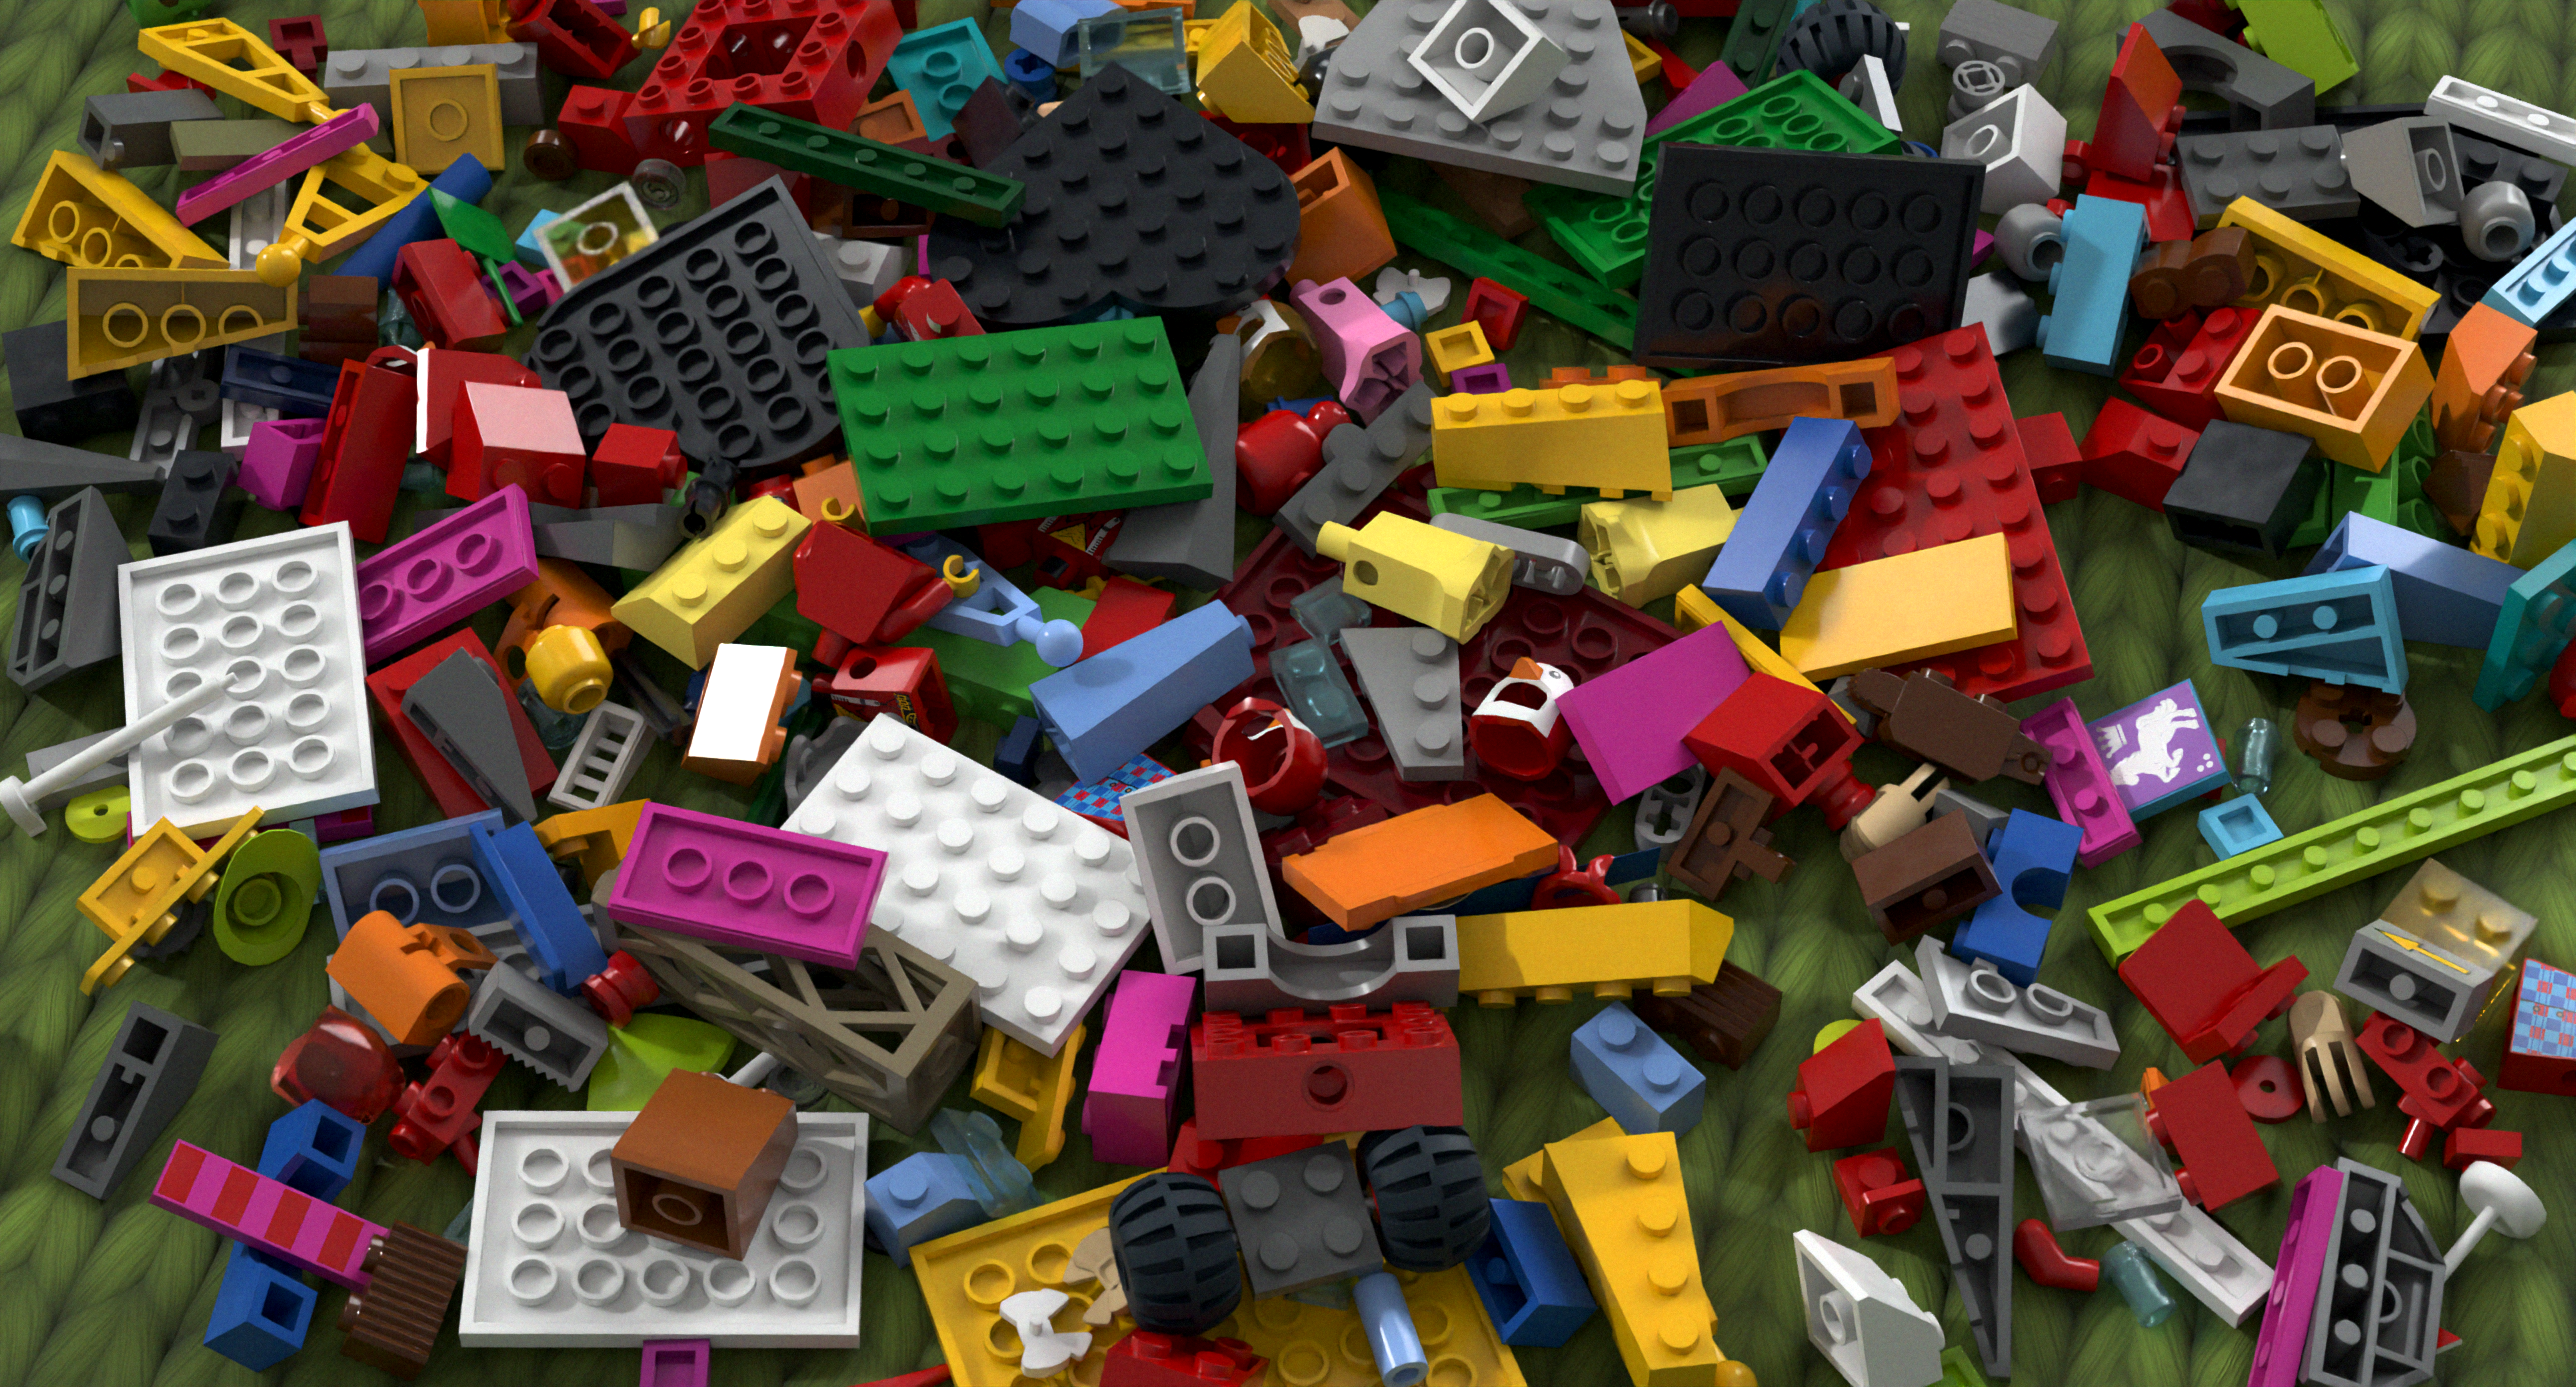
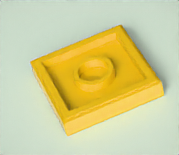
[389,63,506,175]

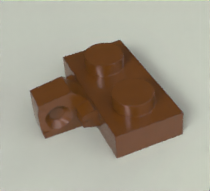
[1664,766,1798,902]

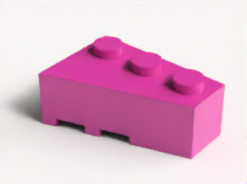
[1081,970,1198,1169]

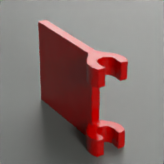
[2046,140,2196,248]

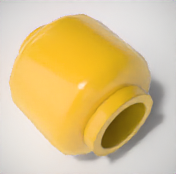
[525,625,614,715]

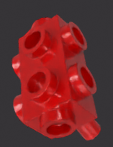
[2354,1010,2497,1162]
[387,1024,512,1179]

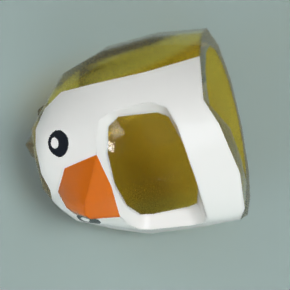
[1216,300,1324,405]

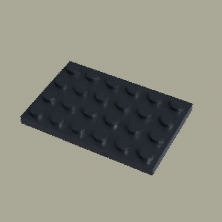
[1631,141,1987,371]

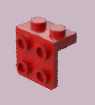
[2118,899,2310,1066]

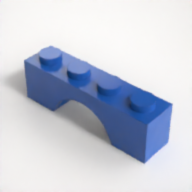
[203,1098,367,1373]

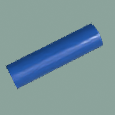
[331,152,492,295]

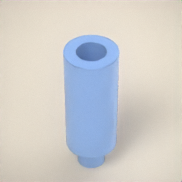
[1352,1268,1429,1387]

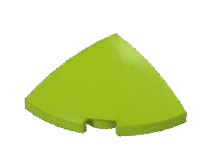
[587,1013,738,1111]

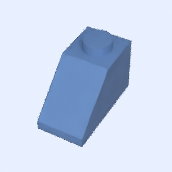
[863,1152,1009,1269]

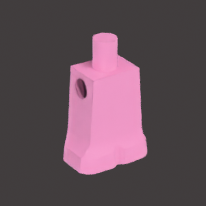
[1289,276,1424,427]

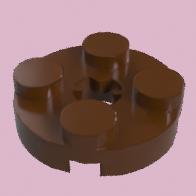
[2292,677,2417,781]

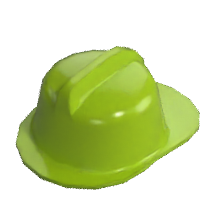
[213,829,322,966]

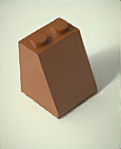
[610,1067,798,1262]

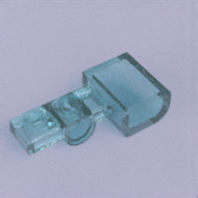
[1077,6,1192,95]

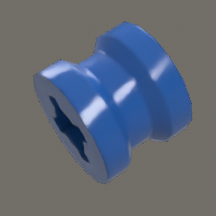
[1004,48,1058,112]

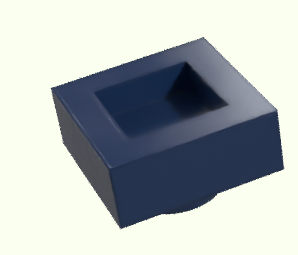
[993,714,1045,790]

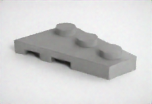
[1340,627,1464,781]
[1915,934,2121,1071]

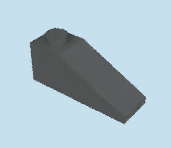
[400,647,538,829]
[50,1000,221,1201]

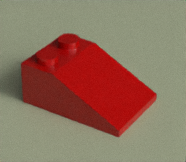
[364,627,560,820]

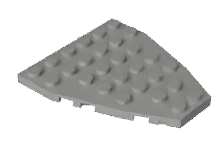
[1311,0,1647,199]

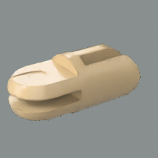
[1840,762,1950,864]
[2286,990,2375,1124]

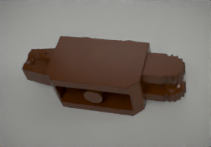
[1844,667,2053,788]

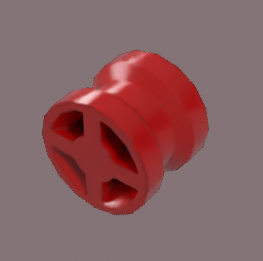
[1804,759,1877,832]
[580,950,660,1030]

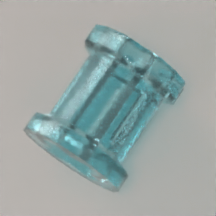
[516,677,589,749]

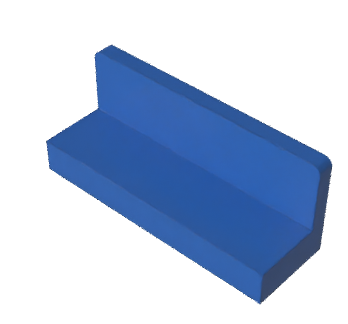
[468,820,608,1000]

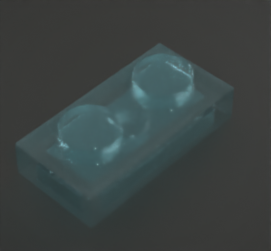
[1268,635,1368,749]
[928,1108,1046,1218]

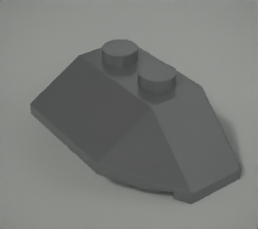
[6,485,135,692]
[2297,1156,2446,1387]

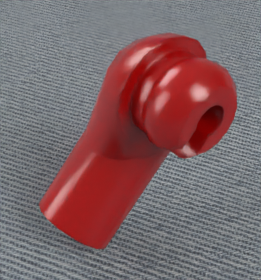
[2013,1219,2099,1293]

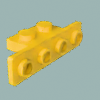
[75,805,266,997]
[969,1020,1086,1179]

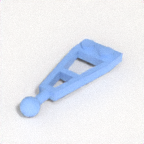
[895,533,1083,667]

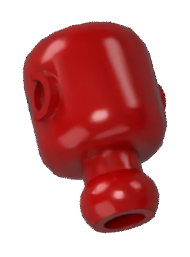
[1235,401,1353,517]

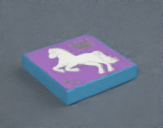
[2085,678,2232,824]

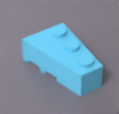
[2036,194,2151,377]
[2201,564,2409,695]

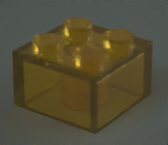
[2379,857,2539,1043]

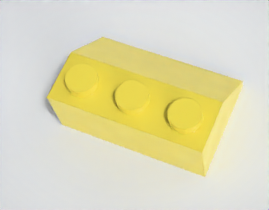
[610,495,813,671]

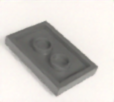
[2172,124,2361,230]

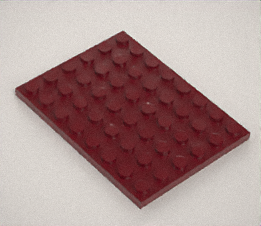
[1190,486,1688,884]

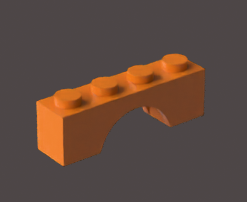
[1660,357,1901,447]

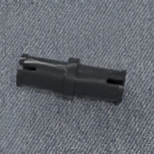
[676,459,738,539]

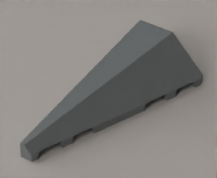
[1101,334,1240,594]
[0,433,166,506]
[414,502,685,573]
[1892,1056,2016,1383]

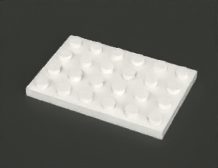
[118,520,380,843]
[780,712,1153,1059]
[459,1111,869,1348]

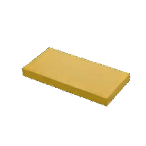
[1779,532,2018,683]

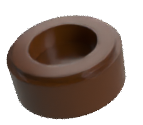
[523,130,579,181]

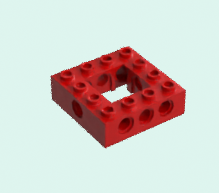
[622,0,904,170]
[1190,1000,1463,1140]

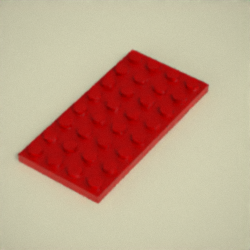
[1778,321,2095,744]

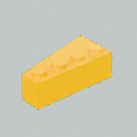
[1541,1131,1717,1387]

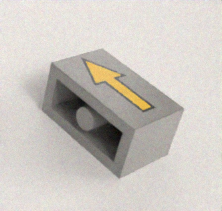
[2332,919,2496,1044]

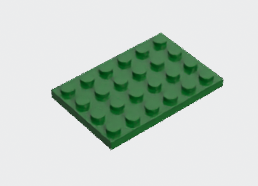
[1520,69,1903,291]
[826,316,1214,538]

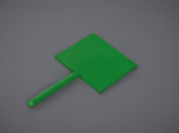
[426,186,524,328]

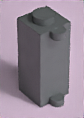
[77,88,226,170]

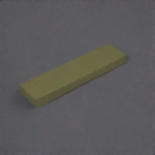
[169,118,394,171]

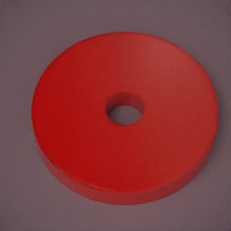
[2230,1055,2306,1124]

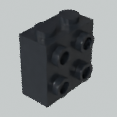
[2,319,139,443]
[2162,419,2327,561]

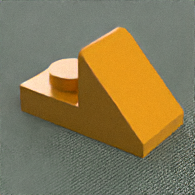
[532,798,651,892]

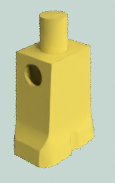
[1577,484,1745,609]
[1316,511,1515,645]

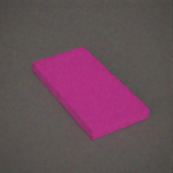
[356,483,540,668]
[1554,620,1752,806]
[607,801,890,971]

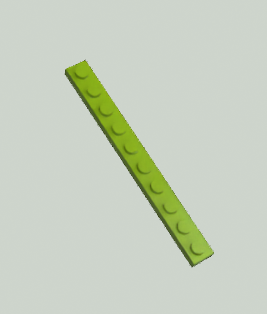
[2083,734,2576,970]

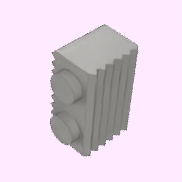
[1935,0,2060,89]
[468,960,609,1092]

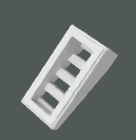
[547,700,657,812]

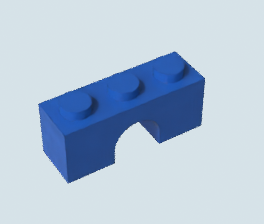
[1951,808,2084,990]

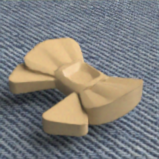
[1063,1227,1131,1328]

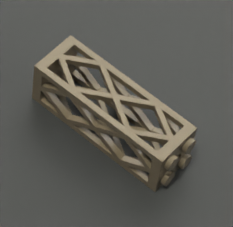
[590,857,983,1138]

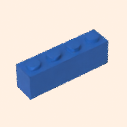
[1702,416,1873,631]

